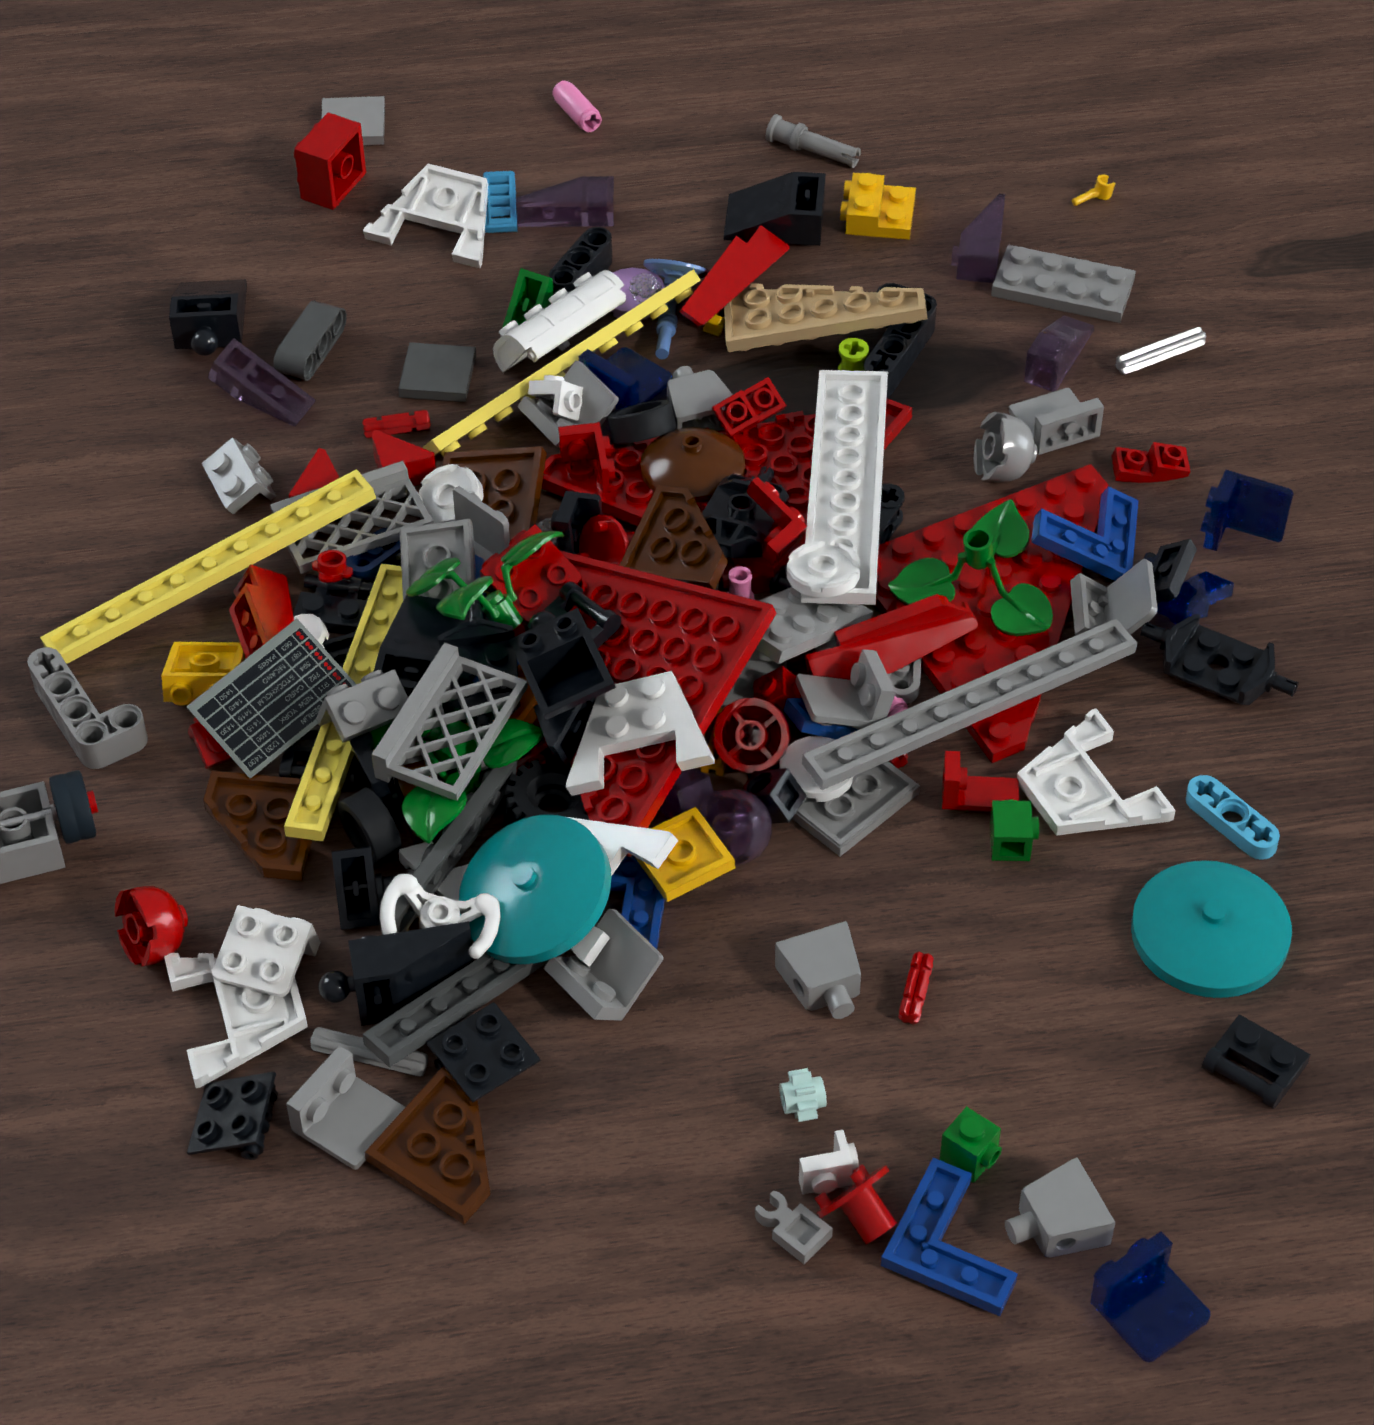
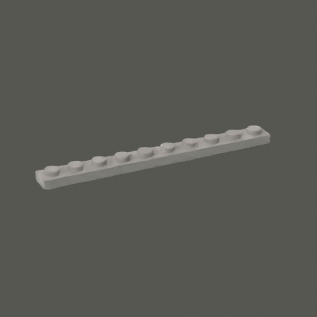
[802,619,1137,790]

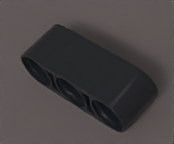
[549,227,612,295]

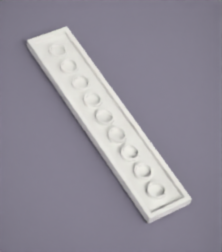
[801,370,888,605]

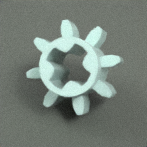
[779,1068,827,1122]

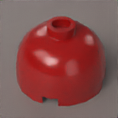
[713,698,790,773]
[114,886,188,967]

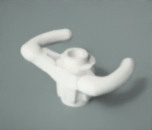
[380,874,501,959]

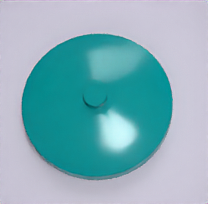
[459,815,611,964]
[1131,861,1292,998]

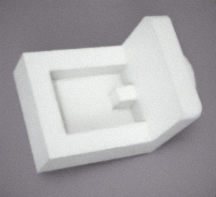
[528,375,583,421]
[799,1129,858,1195]

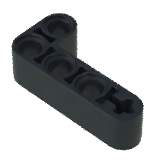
[864,283,937,398]

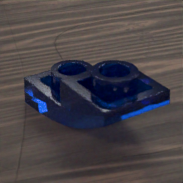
[1157,571,1234,624]

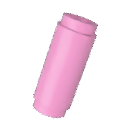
[553,81,602,132]

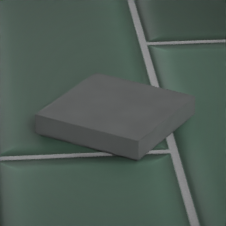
[398,342,476,402]

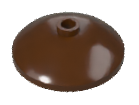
[640,427,745,502]

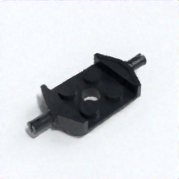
[702,467,789,558]
[438,600,521,740]
[1140,613,1299,705]

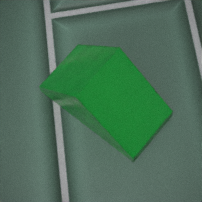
[502,268,553,328]

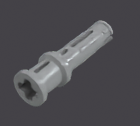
[765,114,861,168]

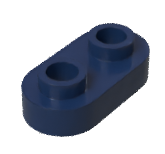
[346,527,401,581]

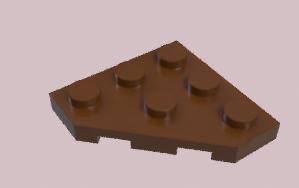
[443,446,547,541]
[619,485,728,590]
[203,771,312,881]
[365,1066,490,1224]

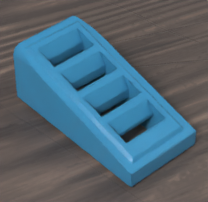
[483,171,518,233]

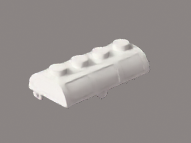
[493,270,626,373]

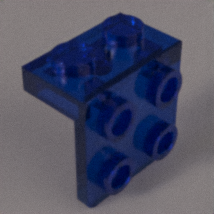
[579,347,673,409]
[1200,470,1294,551]
[1090,1231,1211,1362]

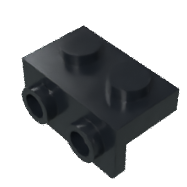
[551,491,603,554]

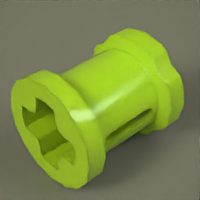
[838,338,869,371]

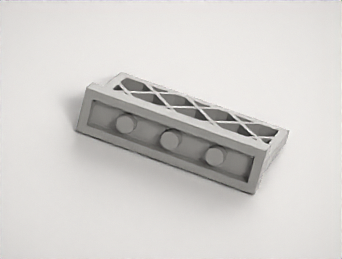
[270,461,434,574]
[372,642,528,801]

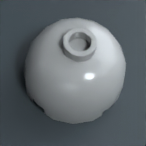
[973,412,1037,483]

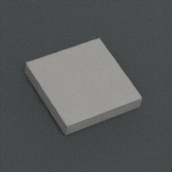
[321,96,385,145]

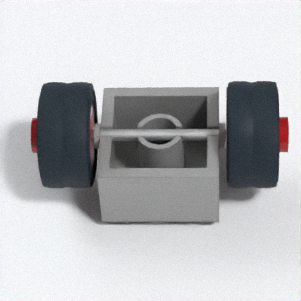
[0,770,98,884]

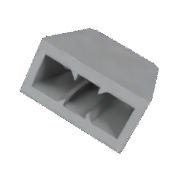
[667,366,733,431]
[775,921,861,1019]
[1005,1157,1115,1258]

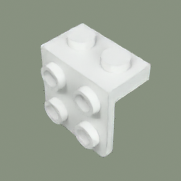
[212,905,320,997]

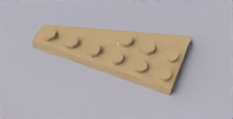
[724,283,928,352]

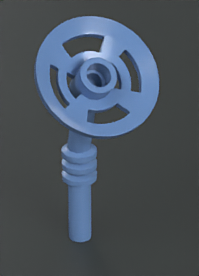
[643,259,709,359]

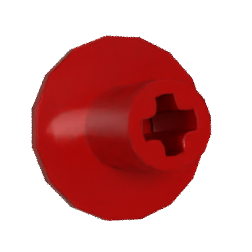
[576,514,635,565]
[814,1164,897,1244]

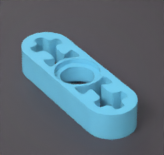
[1186,775,1280,860]

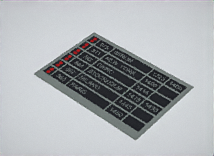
[186,618,357,779]

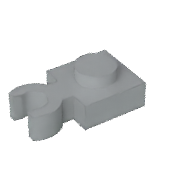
[755,1191,833,1264]

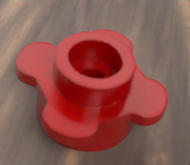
[312,550,353,583]

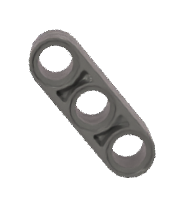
[273,300,347,381]

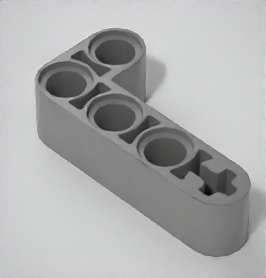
[27,647,148,769]

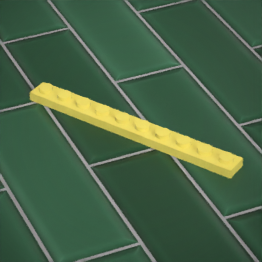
[422,269,700,457]
[40,469,376,664]
[284,564,403,842]

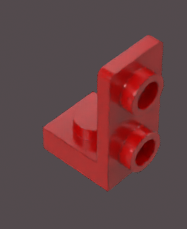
[558,422,615,493]
[747,476,808,565]
[942,751,1019,811]

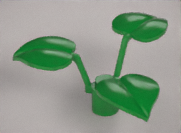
[888,499,1053,636]
[406,531,564,629]
[371,719,544,844]

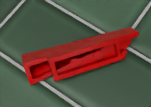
[680,225,790,326]
[229,564,294,658]
[805,594,978,680]

